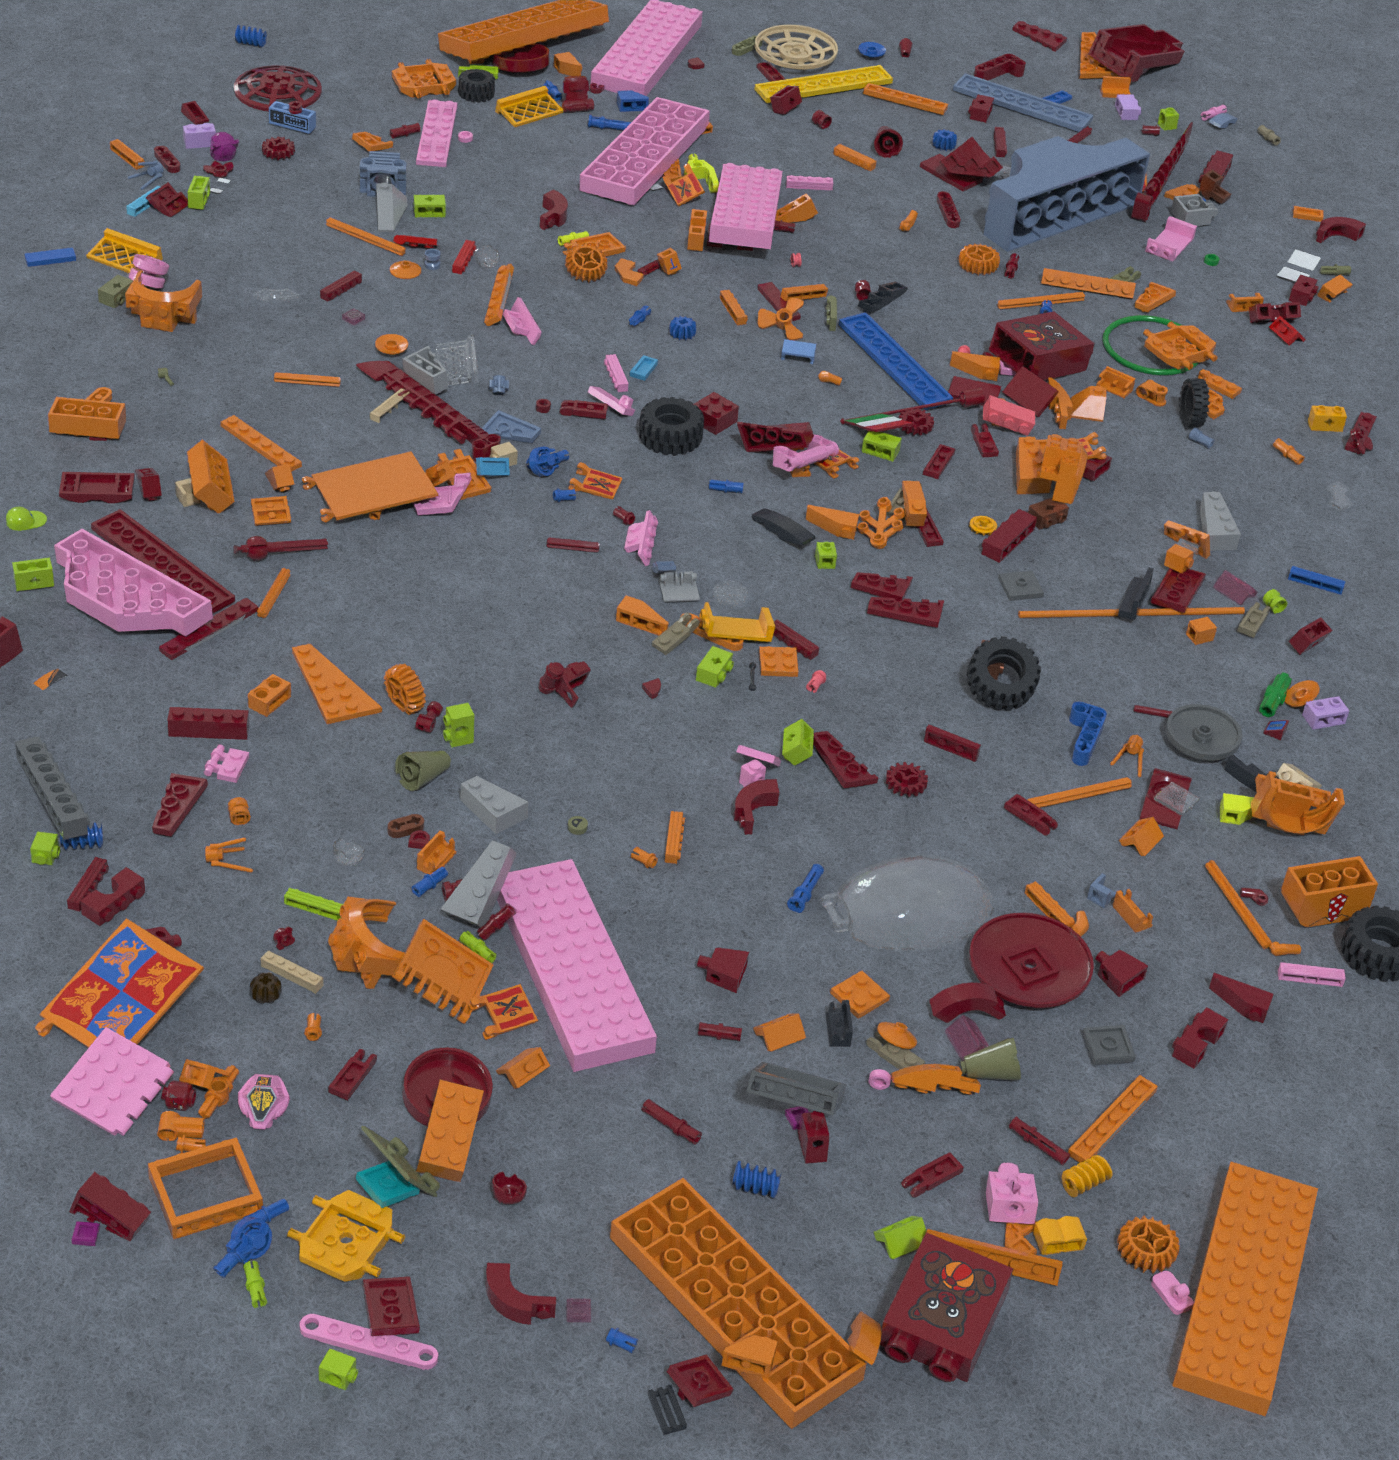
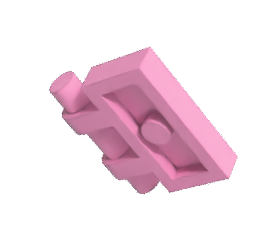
[204,745,249,783]

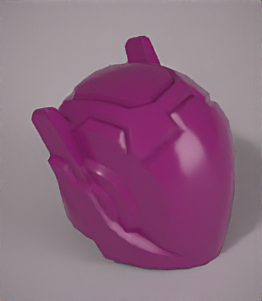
[210,132,239,162]

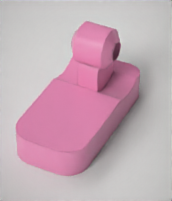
[1151,1271,1194,1315]

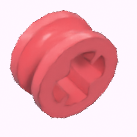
[790,253,802,267]

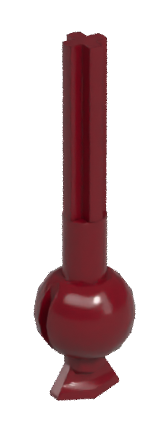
[233,536,328,561]

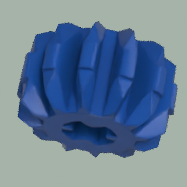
[933,129,957,151]
[669,316,696,341]

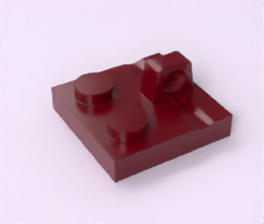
[667,1354,734,1407]

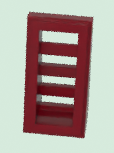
[181,101,209,125]

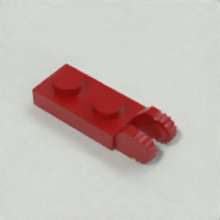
[393,235,438,248]

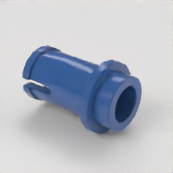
[1040,300,1053,314]
[553,488,576,502]
[606,1328,638,1354]

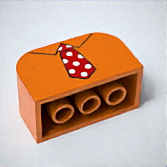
[1281,856,1378,927]

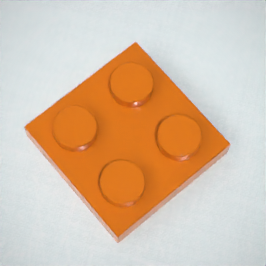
[759,646,799,677]
[830,971,890,1019]

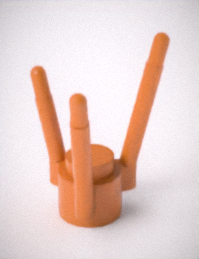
[1110,735,1144,777]
[205,838,253,872]

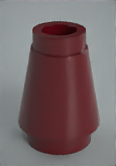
[899,38,913,58]

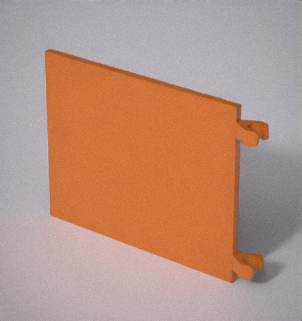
[302,451,438,522]

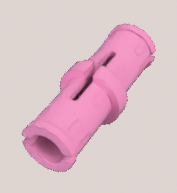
[1201,105,1227,121]

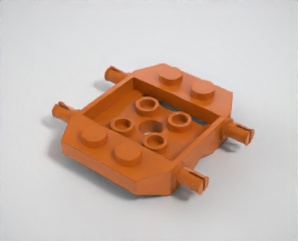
[392,59,456,99]
[1143,321,1218,370]

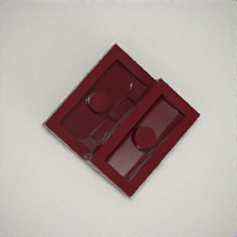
[146,182,188,217]

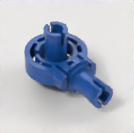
[526,446,569,477]
[213,1217,272,1278]

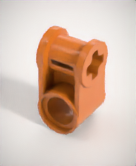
[1136,380,1168,407]

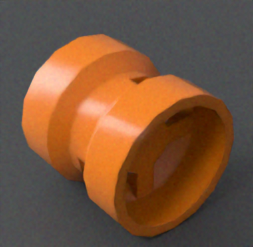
[228,797,251,825]

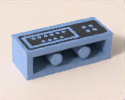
[269,101,316,134]

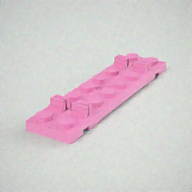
[416,100,457,167]

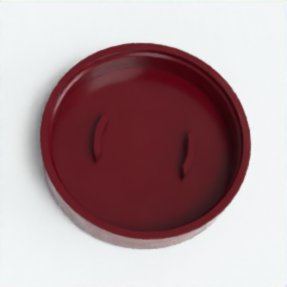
[493,44,550,72]
[402,1047,493,1127]

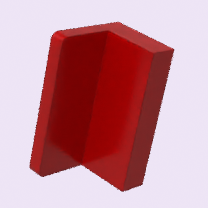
[1269,316,1306,346]

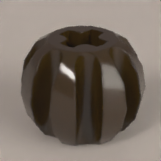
[250,972,282,1004]

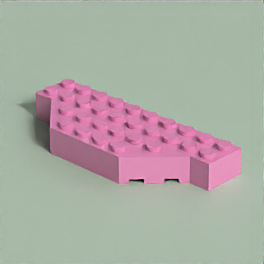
[54,529,213,636]

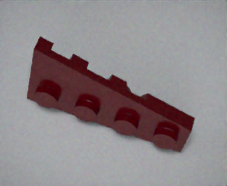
[1012,21,1067,52]
[867,597,944,628]
[813,731,879,788]
[152,773,208,837]

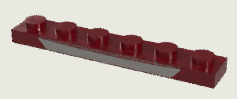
[159,598,258,660]

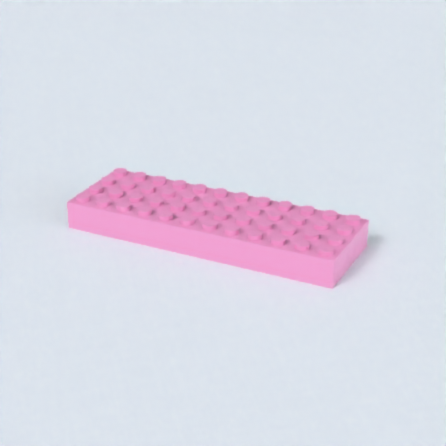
[591,0,703,96]
[580,97,710,205]
[497,859,657,1072]

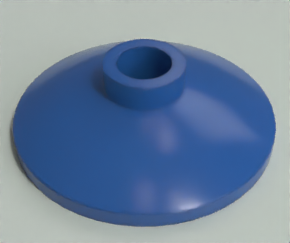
[858,42,886,57]

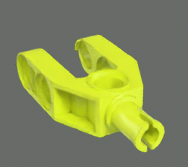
[684,154,719,193]

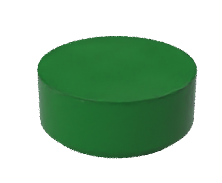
[1204,254,1220,266]

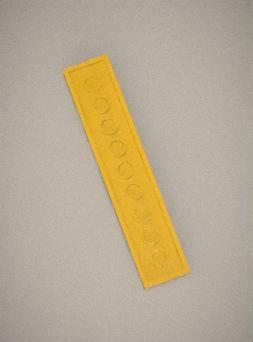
[754,65,893,103]

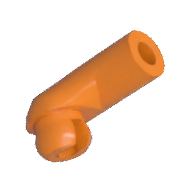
[818,371,842,386]
[1269,942,1302,956]

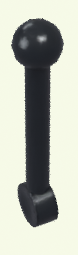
[749,662,756,691]

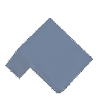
[1087,873,1116,908]

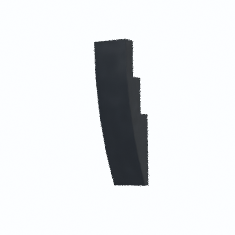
[858,281,908,313]
[752,508,816,545]
[1225,754,1279,792]

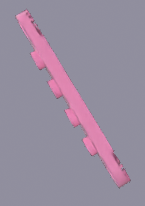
[300,1314,438,1370]

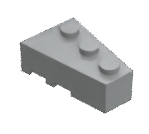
[402,346,448,394]
[460,776,529,834]

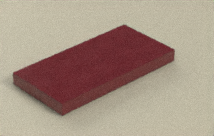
[920,153,983,192]
[1151,568,1206,613]

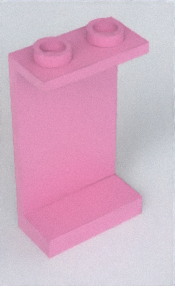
[1146,216,1197,261]

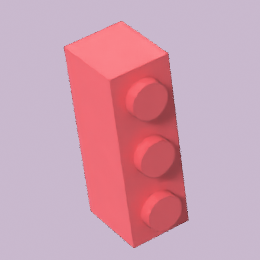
[983,395,1035,435]

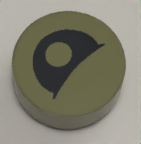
[568,816,588,835]

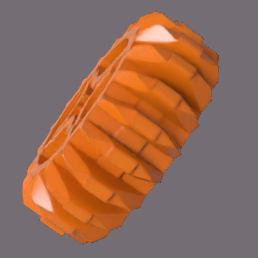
[565,243,608,283]
[958,243,1000,275]
[384,663,426,715]
[1117,1216,1180,1274]

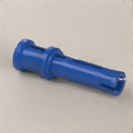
[588,114,632,130]
[787,864,824,913]

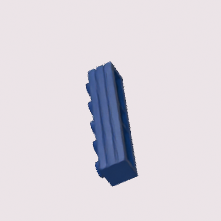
[1288,566,1346,595]

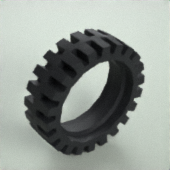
[1179,378,1210,427]

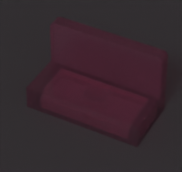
[1214,570,1258,605]
[945,1015,989,1061]

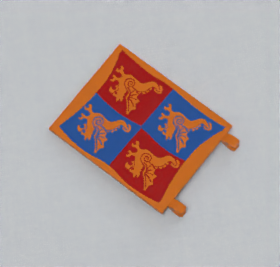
[35,918,204,1048]

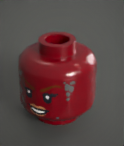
[161,1080,196,1111]

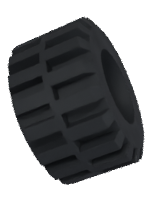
[458,69,495,103]

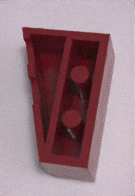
[69,1171,151,1242]

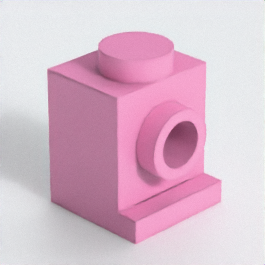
[739,759,766,787]

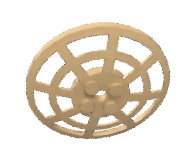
[755,25,838,69]

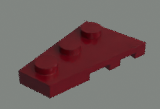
[851,572,913,601]

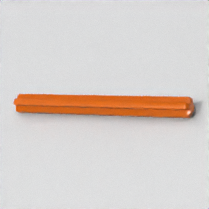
[326,217,406,256]
[997,292,1085,310]
[1027,777,1132,808]
[1205,860,1272,949]

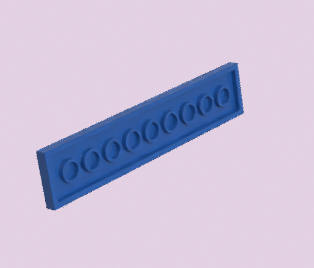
[838,312,953,410]

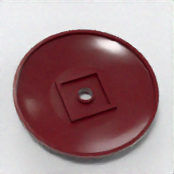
[969,913,1094,1008]

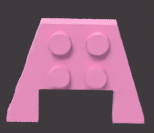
[412,473,471,515]

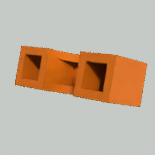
[687,209,707,251]

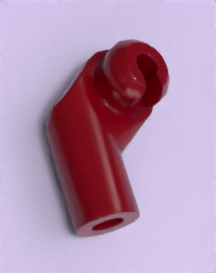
[1240,887,1268,906]

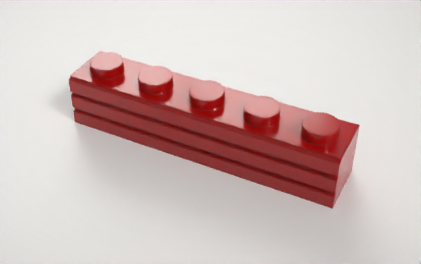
[452,240,477,274]

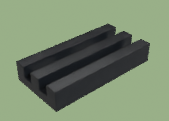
[648,1385,687,1435]

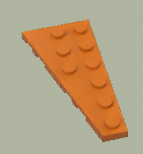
[1080,32,1119,79]
[292,644,382,724]

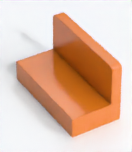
[1101,76,1131,98]
[1119,817,1164,856]
[753,1013,806,1051]
[496,1047,550,1089]
[179,1059,230,1089]

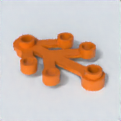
[858,497,905,549]

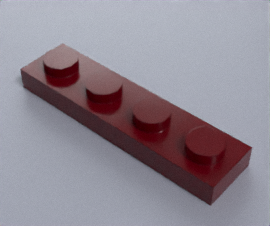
[1344,412,1377,454]

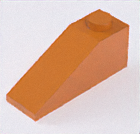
[776,193,818,223]
[950,351,1000,381]
[902,481,927,526]
[806,505,859,539]
[616,595,669,636]

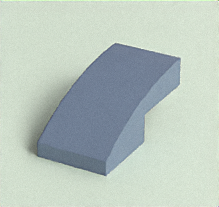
[1209,113,1238,128]
[652,561,676,573]

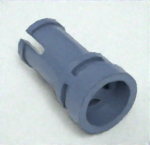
[1188,427,1215,449]

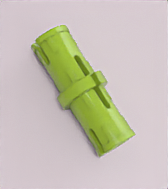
[459,931,496,963]
[243,1261,267,1308]

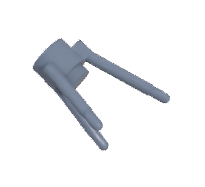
[128,160,164,190]

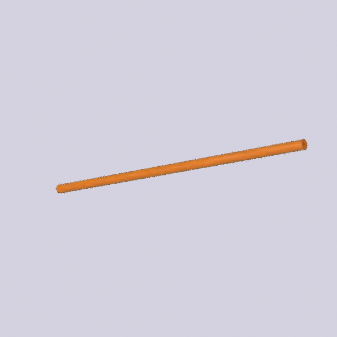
[1018,607,1245,618]

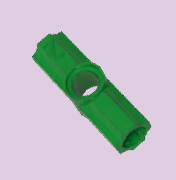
[1259,672,1292,718]

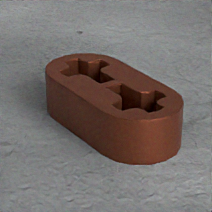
[387,814,424,838]

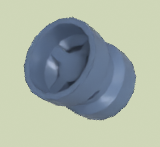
[425,249,441,270]

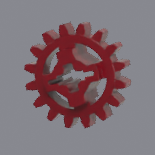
[262,136,295,160]
[899,408,935,436]
[886,762,928,797]

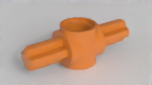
[198,1065,239,1119]

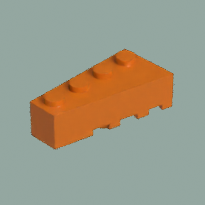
[1016,436,1052,494]

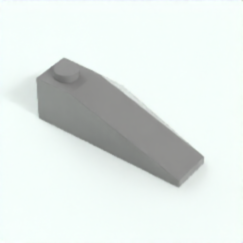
[376,183,408,232]

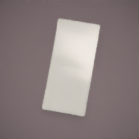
[1277,250,1321,281]

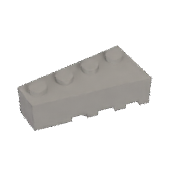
[1200,492,1241,551]
[441,840,517,927]

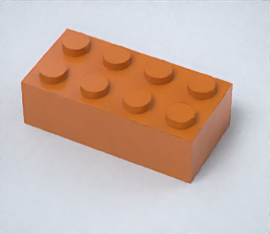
[48,397,126,439]
[187,439,235,513]
[416,1080,484,1182]

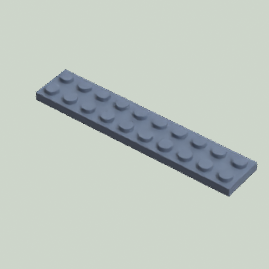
[953,73,1093,132]

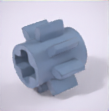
[489,375,509,395]

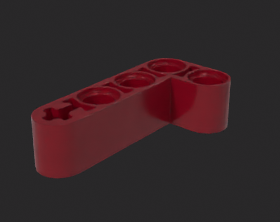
[974,54,1026,81]

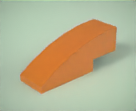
[847,1311,881,1365]

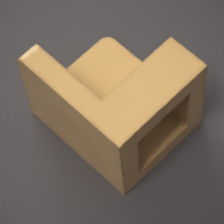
[175,478,200,507]

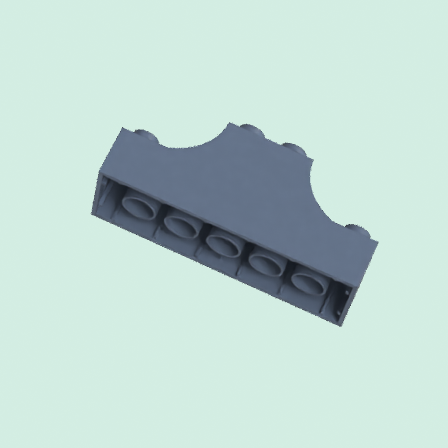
[983,136,1150,252]

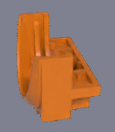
[125,270,202,332]
[1040,434,1088,504]
[1251,771,1345,835]
[328,896,408,989]

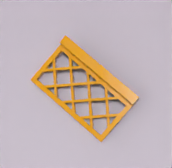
[495,86,564,127]
[86,228,163,273]

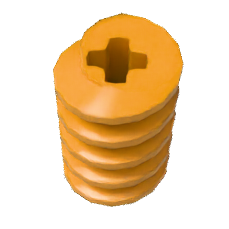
[1061,1155,1113,1198]

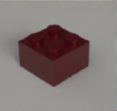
[693,392,739,435]

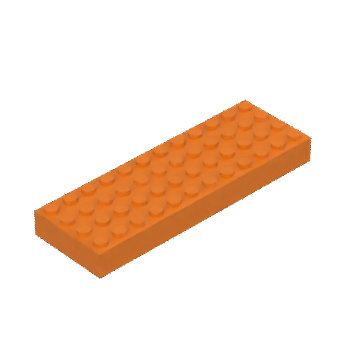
[438,0,609,62]
[1172,1162,1318,1416]
[610,1178,867,1429]

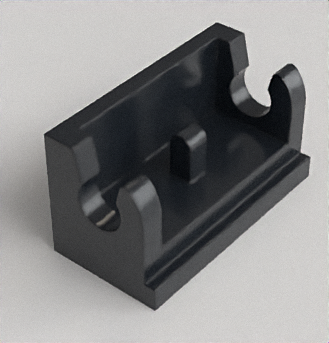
[826,1000,853,1047]

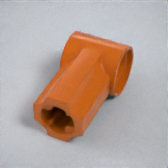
[157,1111,205,1141]

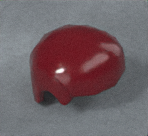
[492,1171,527,1205]

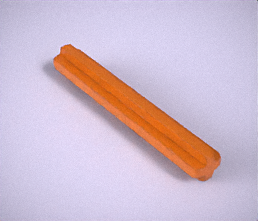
[274,372,341,387]
[257,568,290,618]

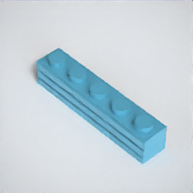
[126,186,160,217]

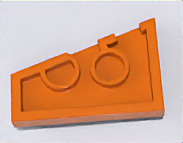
[1135,282,1176,312]
[1164,520,1210,559]

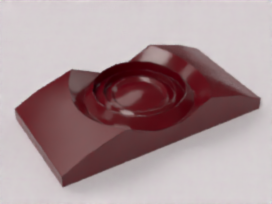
[59,472,135,503]
[1140,768,1192,830]

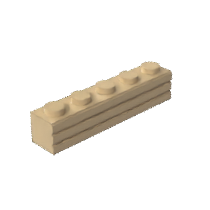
[370,388,409,423]
[261,951,323,994]

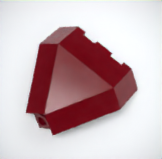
[939,137,1003,179]

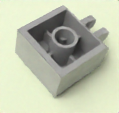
[1171,194,1219,226]

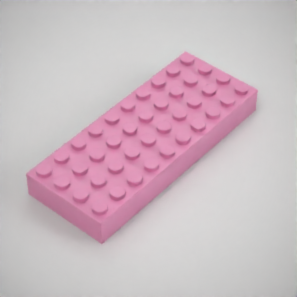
[709,163,783,249]

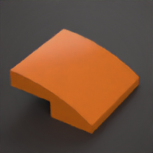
[251,496,291,526]

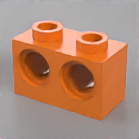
[248,674,291,717]

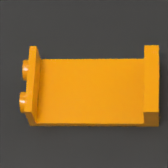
[700,602,775,642]

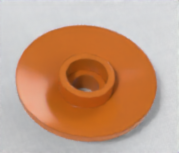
[390,260,421,279]
[375,334,408,354]
[1285,680,1320,707]
[877,1022,917,1049]

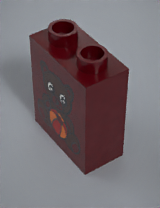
[989,311,1095,380]
[880,1232,1013,1382]

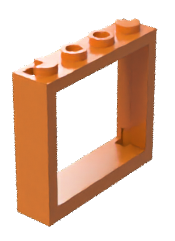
[148,1137,263,1240]

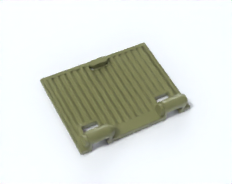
[361,1125,440,1197]

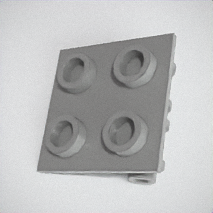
[659,571,700,602]

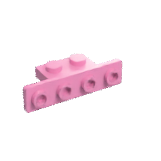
[503,297,541,345]
[624,510,658,566]

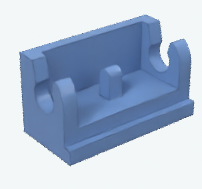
[781,339,816,364]

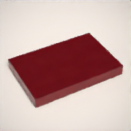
[1002,366,1059,417]
[948,376,1001,406]
[363,1277,420,1336]

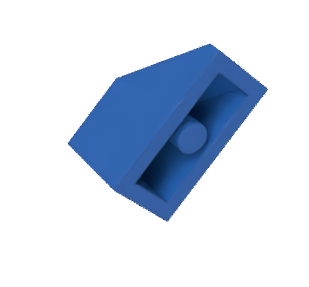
[617,90,649,112]

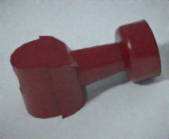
[415,701,443,733]

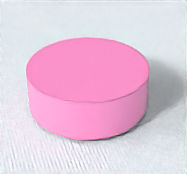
[458,131,473,143]
[869,1069,891,1090]

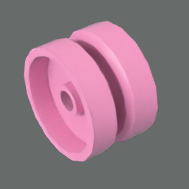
[128,254,169,288]

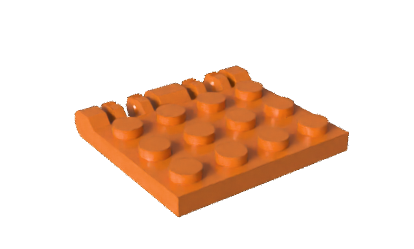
[392,919,493,1024]

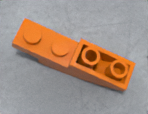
[1047,378,1073,429]
[891,1064,981,1094]

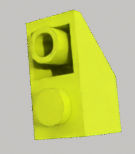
[1220,793,1254,825]

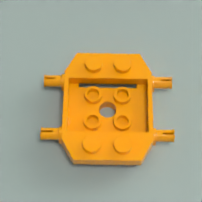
[287,1190,405,1282]

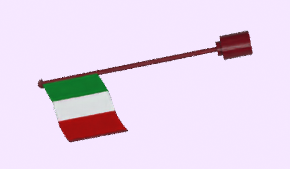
[840,388,985,432]

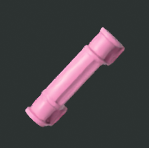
[772,435,839,472]

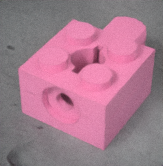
[986,1163,1038,1224]

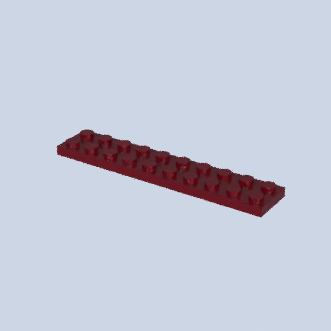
[91,509,235,614]

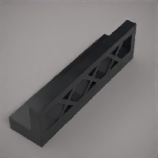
[1118,567,1154,620]

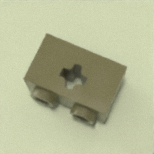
[98,275,133,308]

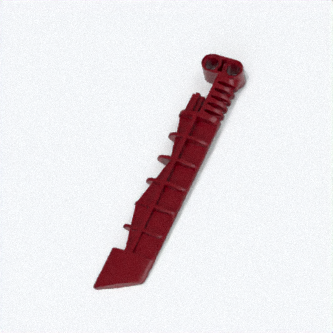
[1131,122,1193,222]
[356,361,501,462]

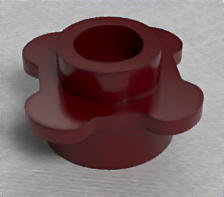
[273,926,295,950]

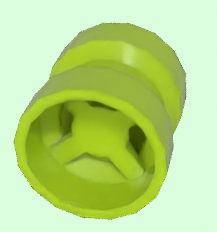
[1263,589,1288,614]

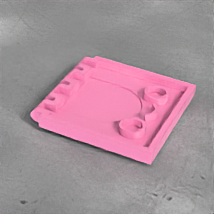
[50,1027,174,1136]

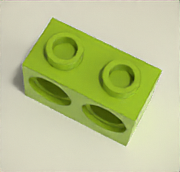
[187,176,210,210]

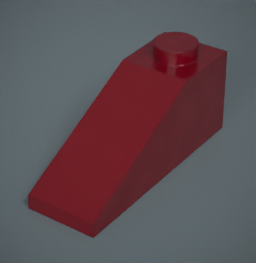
[135,468,162,500]
[1209,973,1274,1023]

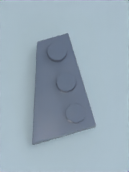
[482,410,541,443]

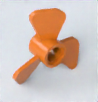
[758,298,804,341]

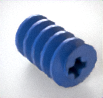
[235,25,267,47]
[60,822,103,850]
[732,1161,782,1199]

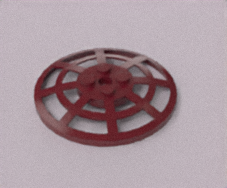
[234,65,322,112]

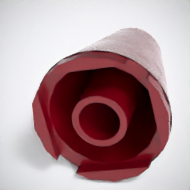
[874,126,903,158]

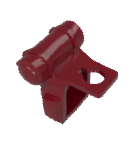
[562,76,595,113]
[538,661,591,708]

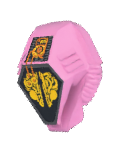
[238,1074,290,1129]

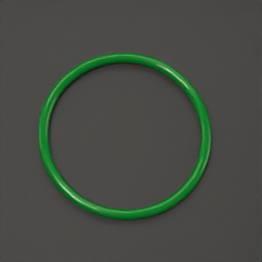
[1103,315,1201,376]

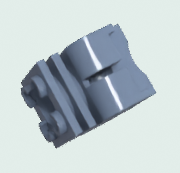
[360,151,407,197]

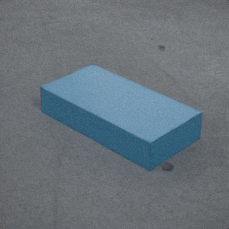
[630,355,658,381]
[476,458,510,476]

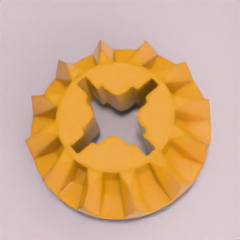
[969,516,997,536]

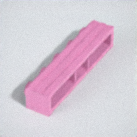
[786,175,833,190]
[604,354,629,392]
[1278,962,1345,987]

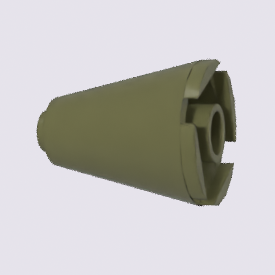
[395,751,451,791]
[960,1038,1021,1081]

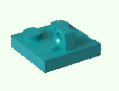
[356,1161,420,1208]

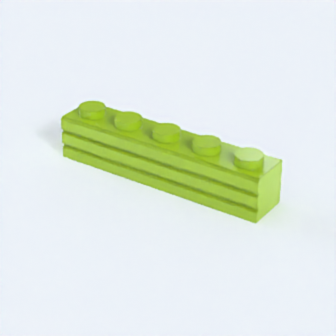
[284,888,343,921]

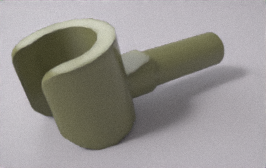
[157,368,174,386]

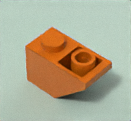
[553,52,582,76]

